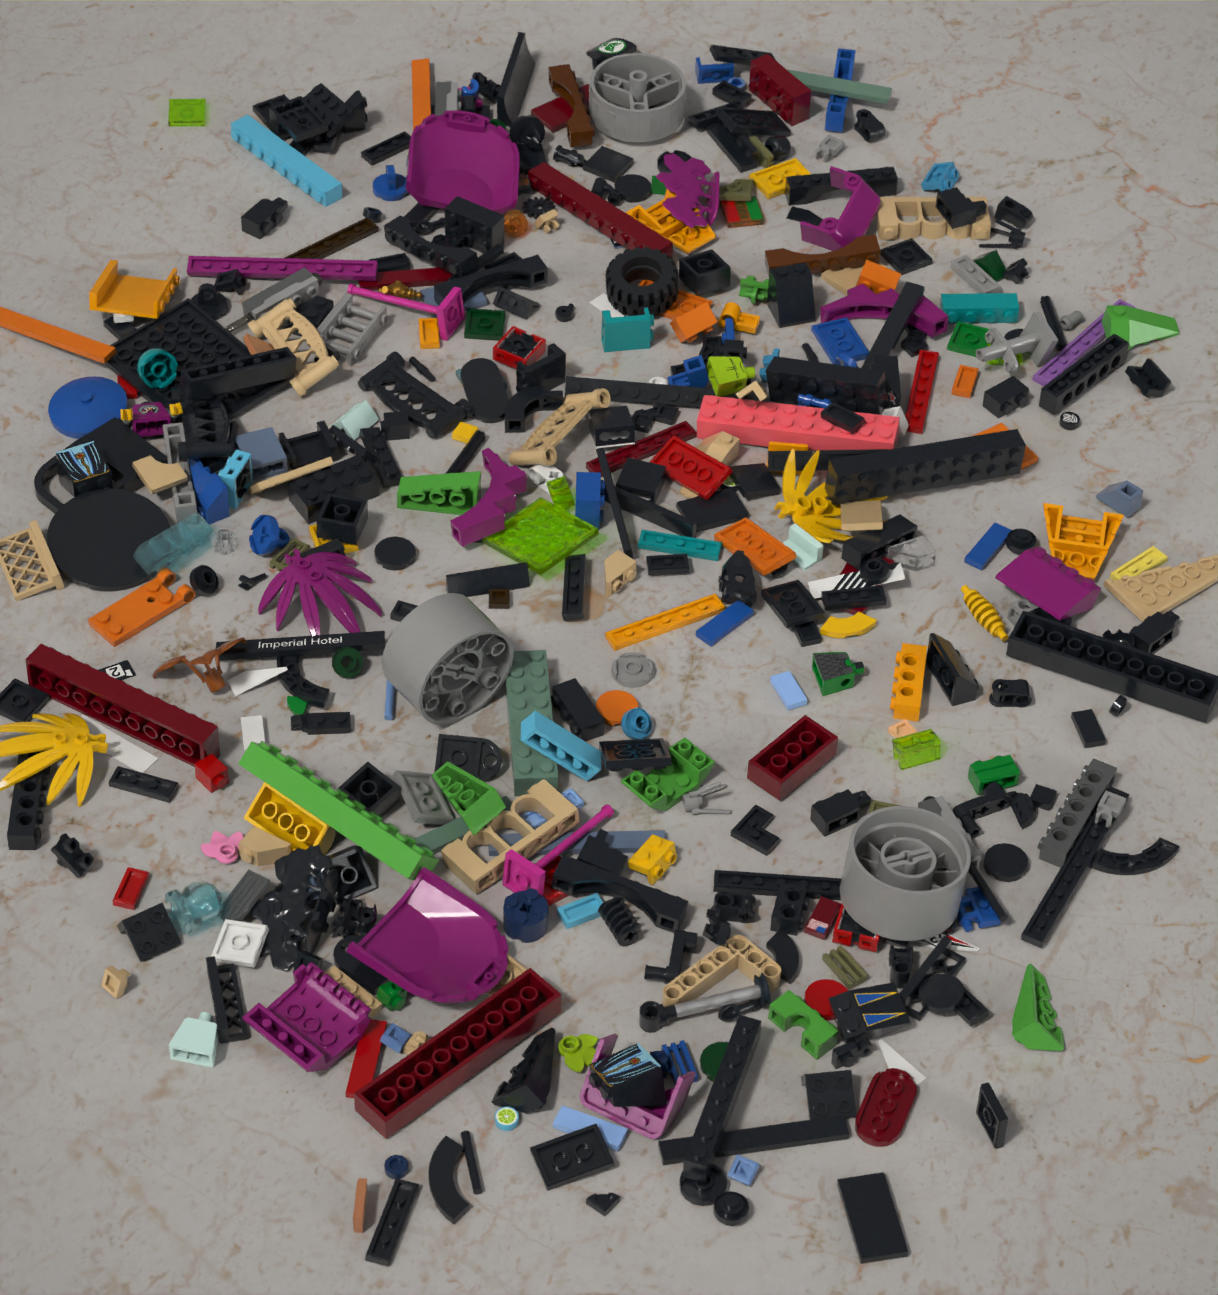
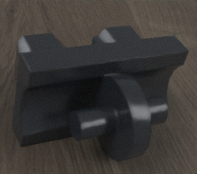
[51,833,94,878]

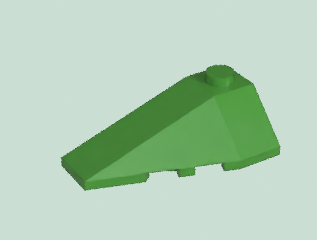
[1012,963,1064,1051]

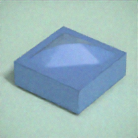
[380,1023,412,1053]
[727,1154,760,1187]

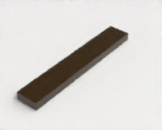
[284,218,378,259]

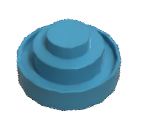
[621,708,652,740]

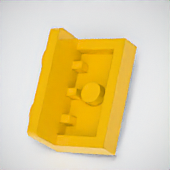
[627,834,677,885]

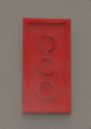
[650,435,733,500]

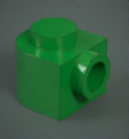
[377,981,408,1011]

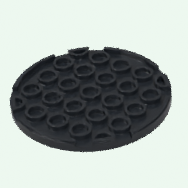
[47,488,172,591]

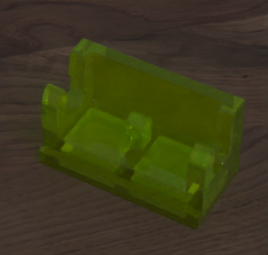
[892,729,941,770]

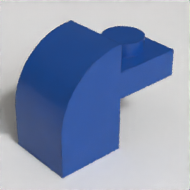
[667,355,708,388]

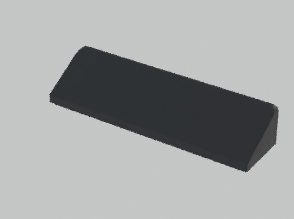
[446,562,530,597]

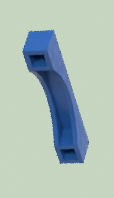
[825,48,856,132]

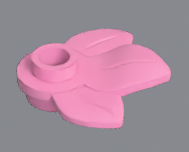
[201,831,244,864]

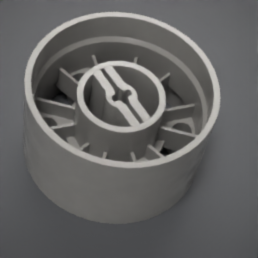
[382,593,514,725]
[840,806,971,941]

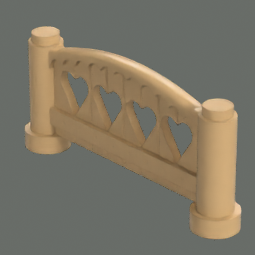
[247,298,340,397]
[509,388,611,466]

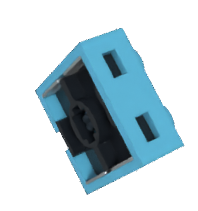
[218,450,253,509]

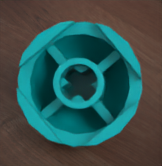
[137,348,178,388]

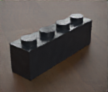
[841,514,918,570]

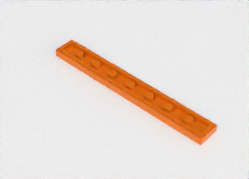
[412,58,432,130]
[0,307,116,364]

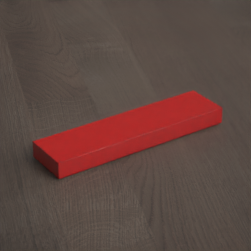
[345,1019,387,1098]

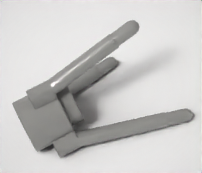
[682,782,731,815]

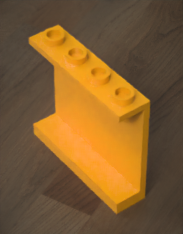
[89,260,180,319]

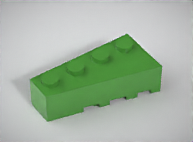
[397,471,481,515]

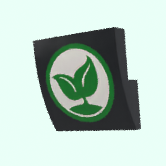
[586,38,637,61]

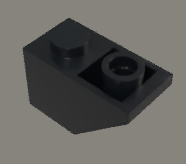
[343,90,368,134]

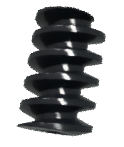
[598,897,641,947]

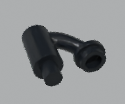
[591,178,621,206]

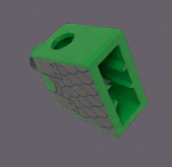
[812,652,864,696]

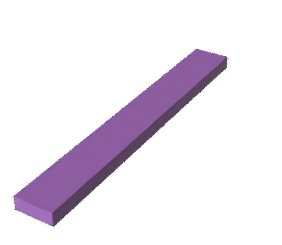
[1032,299,1135,386]

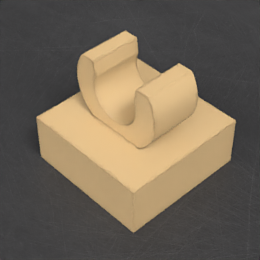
[534,209,559,234]
[101,966,131,999]
[403,1030,430,1055]

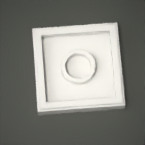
[211,919,269,968]

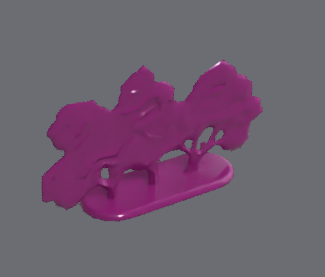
[655,153,720,228]

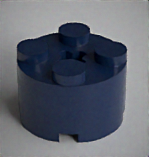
[503,888,549,943]

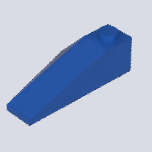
[188,459,229,525]

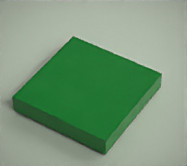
[947,321,991,357]

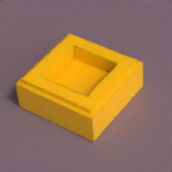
[452,421,478,443]

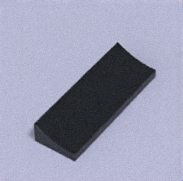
[497,32,535,127]

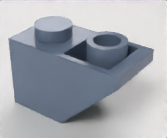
[1096,481,1143,517]

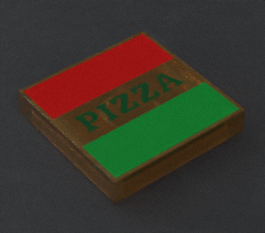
[720,196,764,228]

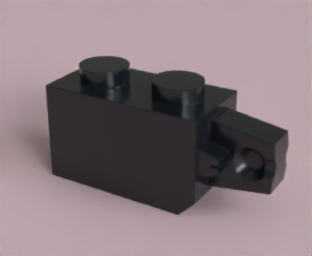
[241,197,288,239]
[1129,610,1180,654]
[810,789,871,837]

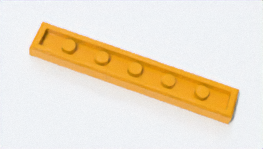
[605,593,725,651]

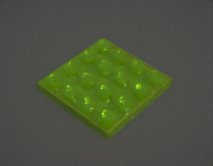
[483,497,599,575]

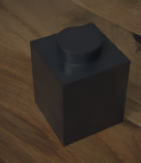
[380,411,410,441]

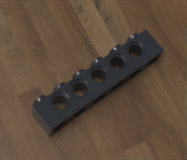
[1039,334,1129,415]
[7,750,50,850]

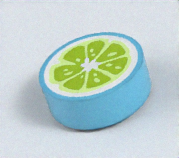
[495,1107,518,1131]

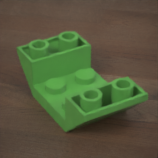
[621,737,715,811]

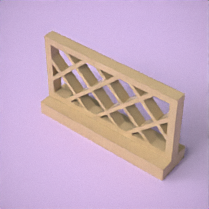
[0,520,65,601]

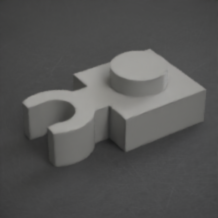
[815,135,844,161]
[1095,791,1126,827]

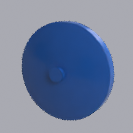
[48,376,128,439]

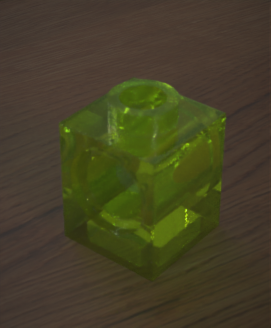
[546,476,575,512]

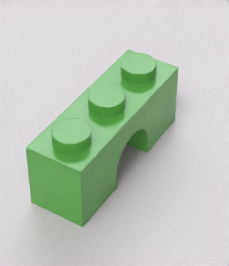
[768,990,838,1060]

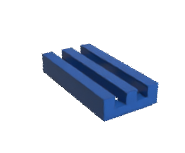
[661,1040,698,1085]

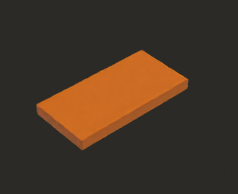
[638,279,713,320]
[714,517,796,576]

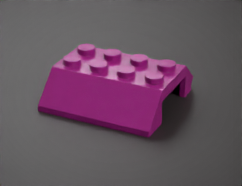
[242,962,371,1072]

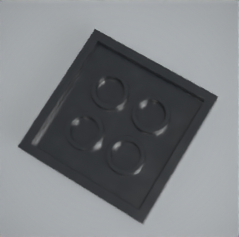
[599,738,671,772]

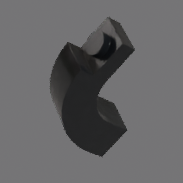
[505,386,563,433]

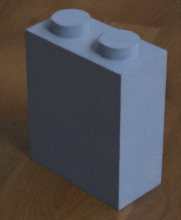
[234,427,288,481]

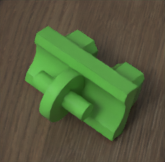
[739,275,769,304]

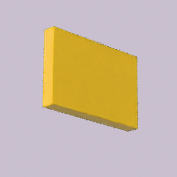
[749,158,811,199]

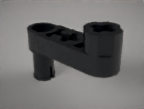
[953,782,1011,838]
[644,930,698,984]

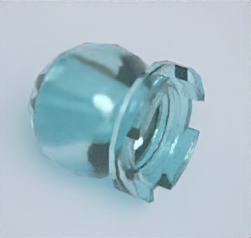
[165,881,223,935]

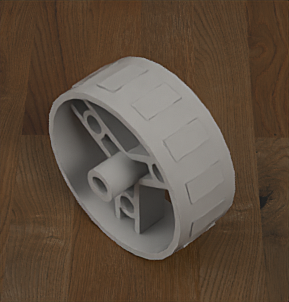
[589,53,686,142]

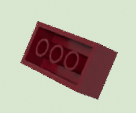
[748,54,811,126]
[747,715,838,801]

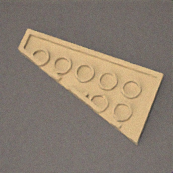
[1103,554,1218,622]

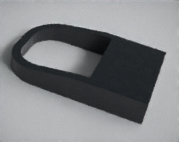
[34,417,168,514]

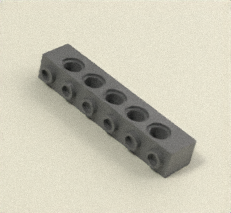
[1038,758,1117,868]

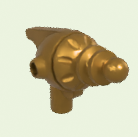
[378,280,423,300]

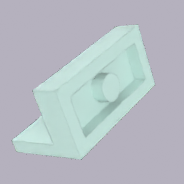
[330,400,379,440]
[782,524,824,571]

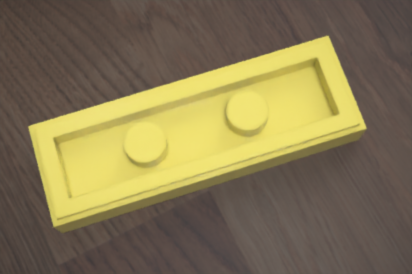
[1110,546,1168,581]

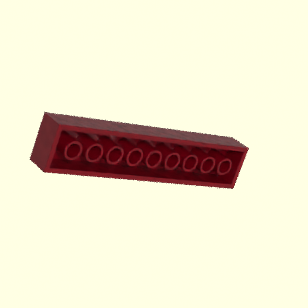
[25,644,220,767]
[354,968,562,1139]

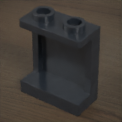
[516,343,566,392]
[279,421,339,470]

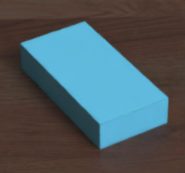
[557,893,603,929]

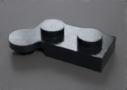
[703,905,731,946]

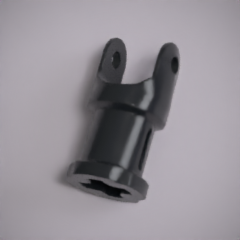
[553,145,587,167]
[357,902,377,936]

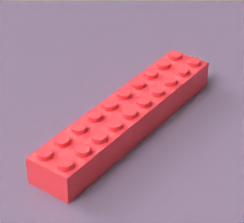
[697,395,900,450]

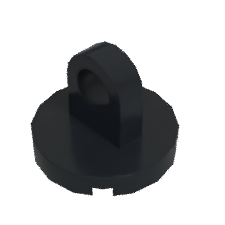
[509,115,545,148]
[191,283,228,320]

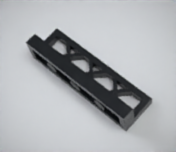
[706,117,758,173]
[899,936,966,1021]
[206,956,248,1044]

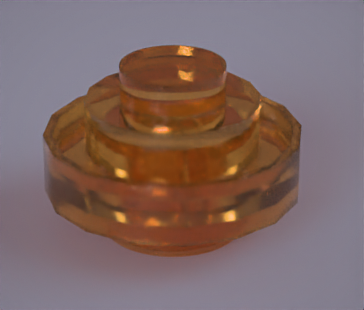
[504,210,528,238]

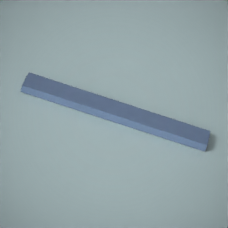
[488,830,666,856]

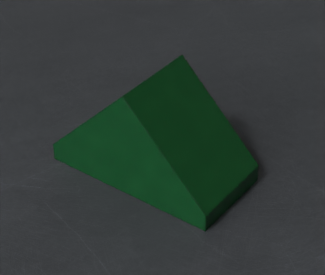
[973,250,1006,282]

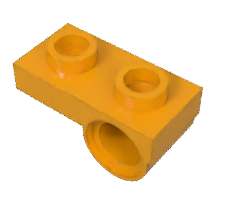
[718,302,760,334]

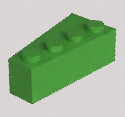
[432,761,506,835]

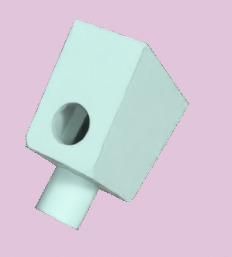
[169,1012,218,1068]

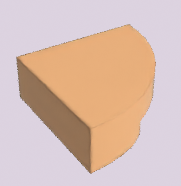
[888,719,918,740]

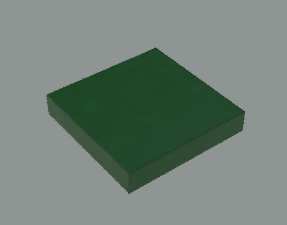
[464,308,506,341]

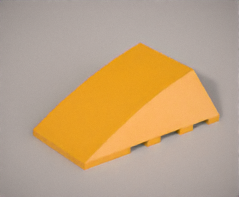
[626,189,716,254]
[1043,503,1124,580]

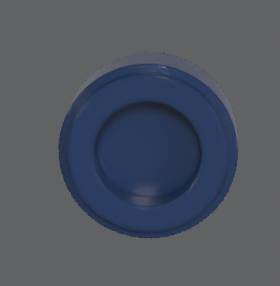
[384,1155,409,1179]

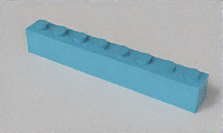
[231,115,343,207]

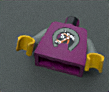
[120,402,183,437]

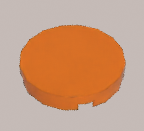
[596,690,638,726]

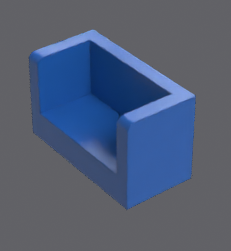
[695,57,734,84]

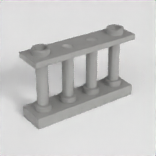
[310,293,388,366]

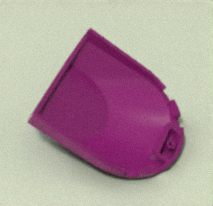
[405,110,519,214]
[346,867,509,1003]

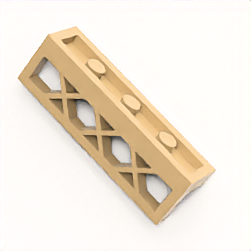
[736,380,769,401]

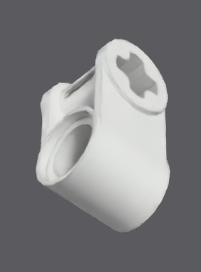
[528,464,563,496]

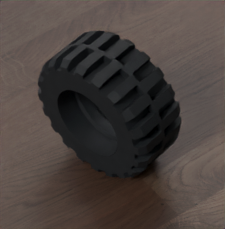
[605,247,679,317]

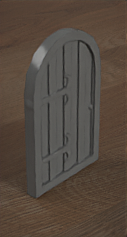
[219,869,271,921]

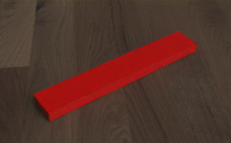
[905,350,939,434]

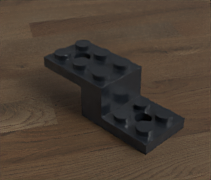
[253,94,328,142]

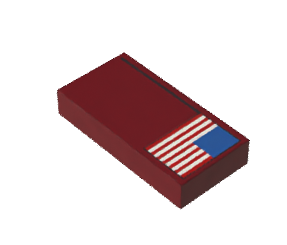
[804,896,841,940]

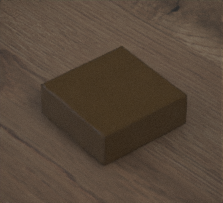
[489,589,510,609]

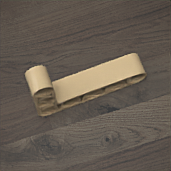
[662,935,781,1007]

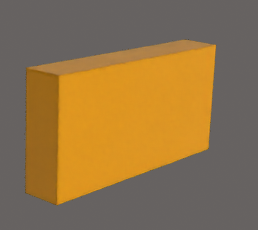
[418,318,440,349]

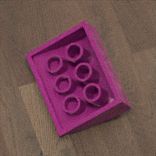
[995,547,1101,620]

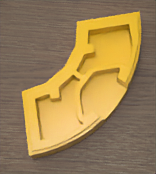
[820,612,877,638]

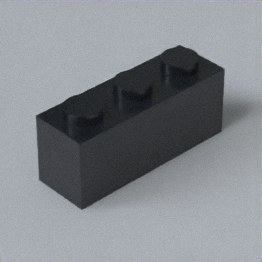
[551,678,604,742]

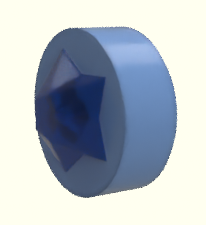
[728,77,745,90]

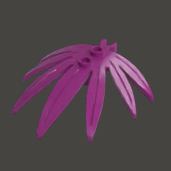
[258,549,382,636]

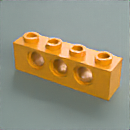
[890,643,927,722]

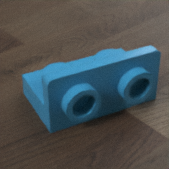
[921,162,959,191]

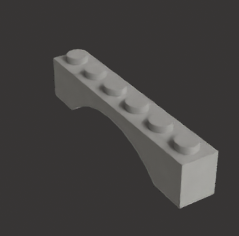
[163,422,198,525]

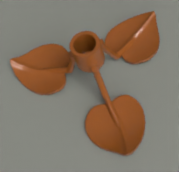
[152,637,247,693]

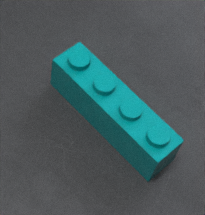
[939,293,1019,323]

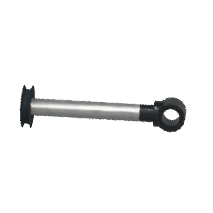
[639,973,771,1033]

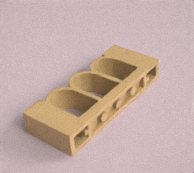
[875,197,991,240]
[441,779,580,895]

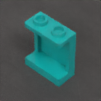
[601,308,654,353]

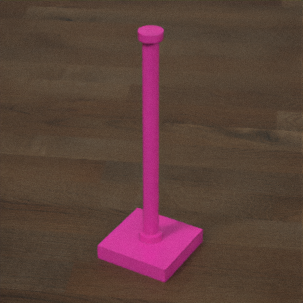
[347,283,465,341]
[502,804,614,896]

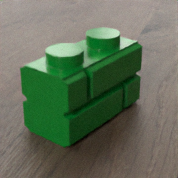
[968,755,1020,795]

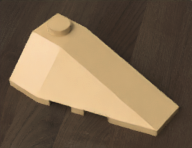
[680,431,740,499]

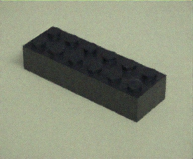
[766,356,888,415]

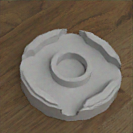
[611,652,654,688]

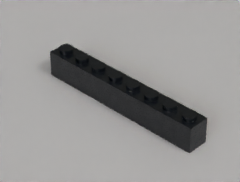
[683,1015,762,1183]

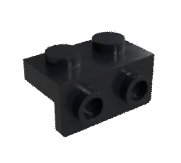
[1125,358,1171,397]

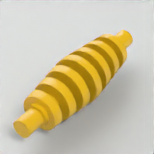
[961,585,1009,642]

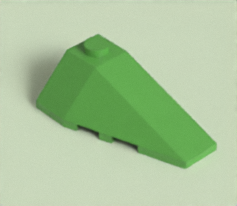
[1101,305,1179,349]

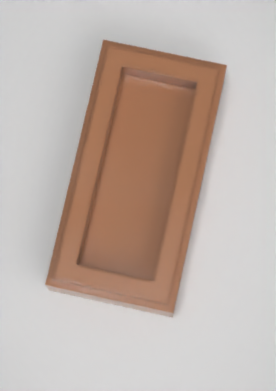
[353,1178,368,1233]

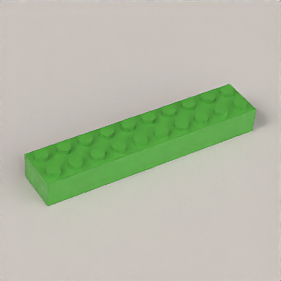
[238,741,439,880]

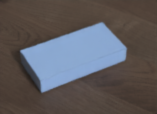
[770,671,807,710]

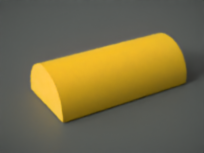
[244,782,335,855]

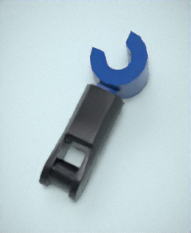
[461,79,479,113]

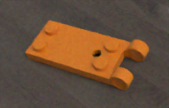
[88,568,195,647]

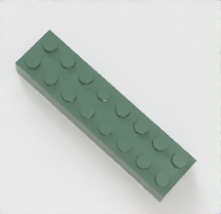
[505,650,558,796]

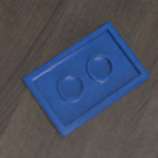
[811,317,869,365]

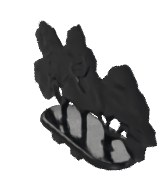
[251,845,339,971]

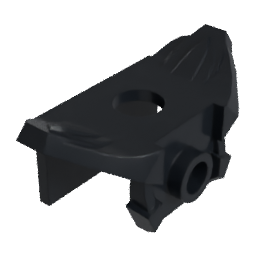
[718,550,757,608]

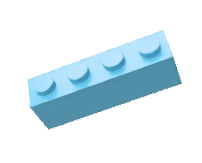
[521,711,601,781]

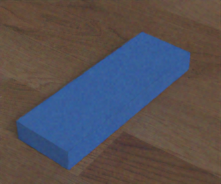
[964,522,1012,570]
[696,599,754,647]

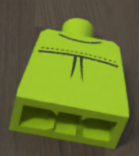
[706,356,755,397]

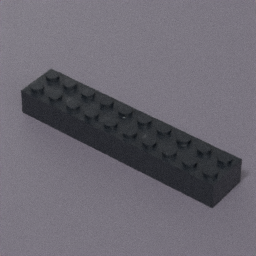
[825,429,1026,505]
[1006,611,1218,723]

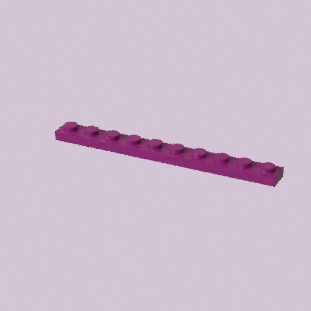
[187,256,378,281]

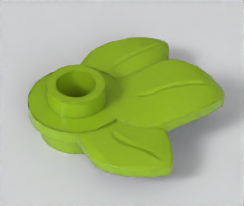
[558,1034,598,1073]

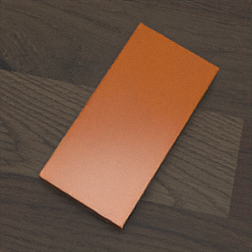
[951,365,979,398]

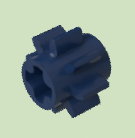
[650,1051,672,1078]

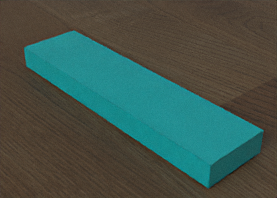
[638,530,722,561]

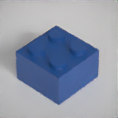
[575,472,605,530]

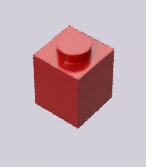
[195,754,229,793]

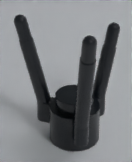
[979,219,1026,249]

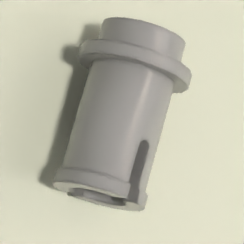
[1059,310,1083,330]

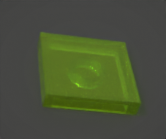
[168,99,206,127]

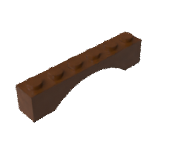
[548,64,595,147]
[765,234,881,277]

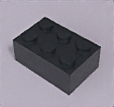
[445,196,504,253]

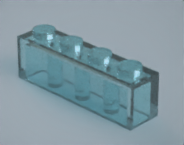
[133,512,213,575]

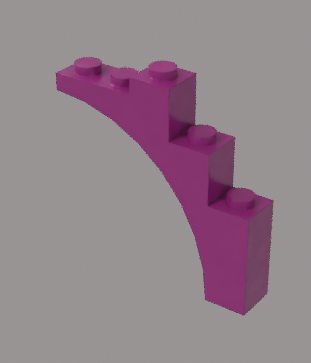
[820,283,948,338]
[450,448,528,547]

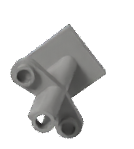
[976,312,1059,373]

